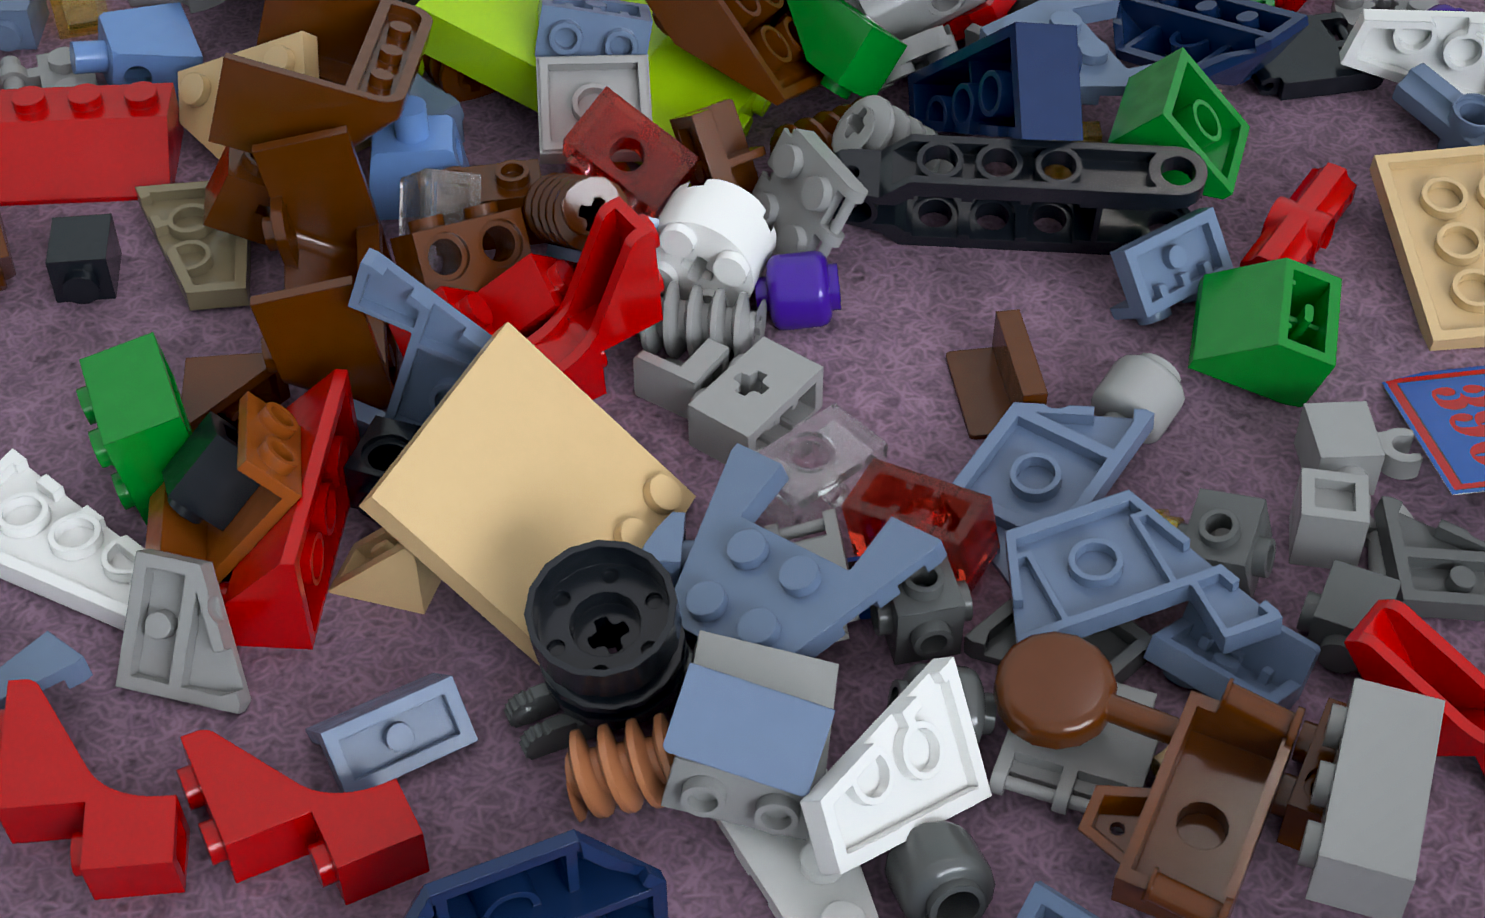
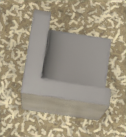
[633,338,729,419]
[1289,467,1370,569]

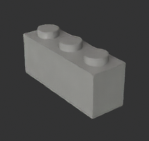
[1297,678,1445,918]

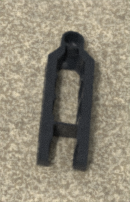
[832,134,1208,255]

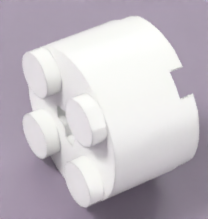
[656,179,777,307]

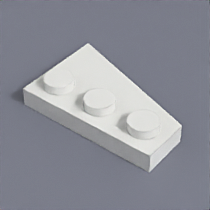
[1339,9,1485,96]
[800,657,992,875]

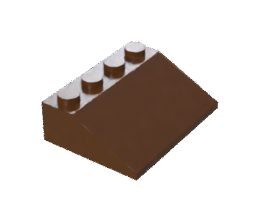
[645,0,824,106]

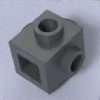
[1177,488,1276,598]
[870,556,973,665]

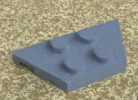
[946,402,1155,586]

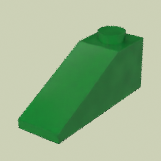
[787,0,907,100]

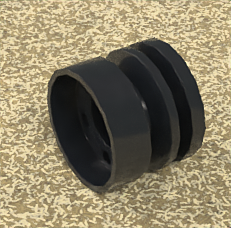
[524,540,689,729]

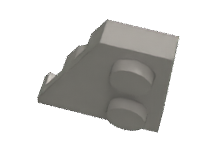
[115,548,252,714]

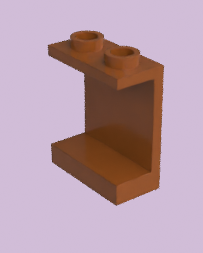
[145,391,302,584]

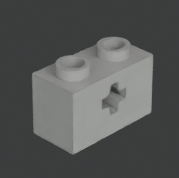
[686,336,824,464]

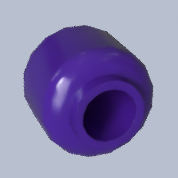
[755,251,842,331]

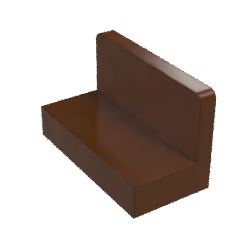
[946,309,1048,440]

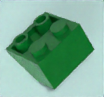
[1188,257,1342,407]
[76,332,193,525]

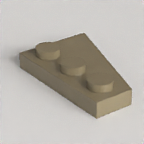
[135,180,251,311]

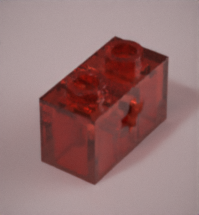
[841,458,1000,594]

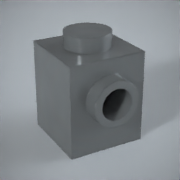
[1296,559,1402,675]

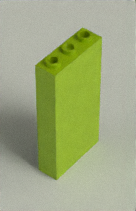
[415,0,772,187]

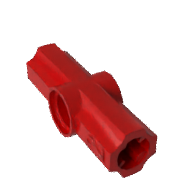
[1240,162,1357,267]

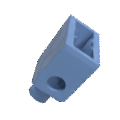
[69,2,203,101]
[368,95,470,220]

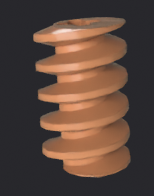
[565,712,675,823]

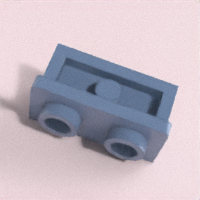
[1143,601,1321,710]

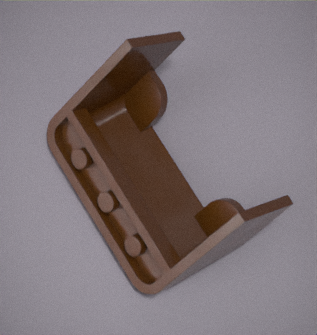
[208,0,433,153]
[250,125,399,410]

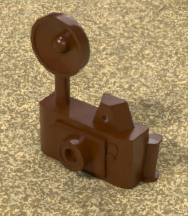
[993,631,1306,918]

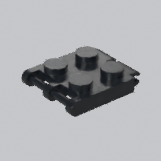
[1251,12,1384,101]

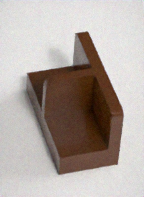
[670,99,767,194]

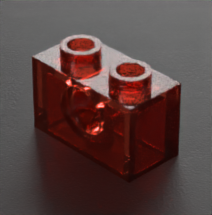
[563,86,699,219]

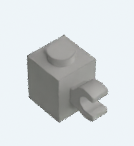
[1294,401,1423,495]

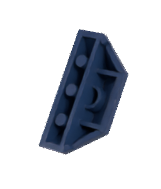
[1113,0,1309,86]
[403,829,668,918]

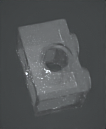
[755,403,888,542]

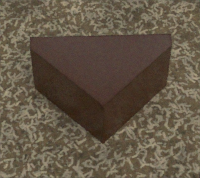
[181,353,291,432]

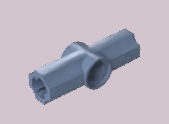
[1392,63,1485,149]

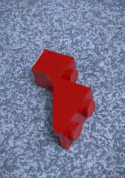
[526,196,664,400]
[388,253,577,358]
[1344,599,1485,777]
[0,679,190,900]
[176,730,430,905]

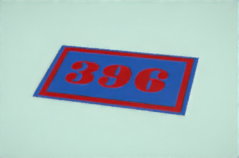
[1382,365,1485,495]

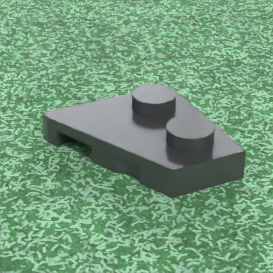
[1374,496,1485,621]

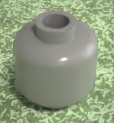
[1091,353,1185,444]

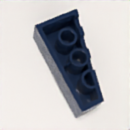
[907,22,1084,141]

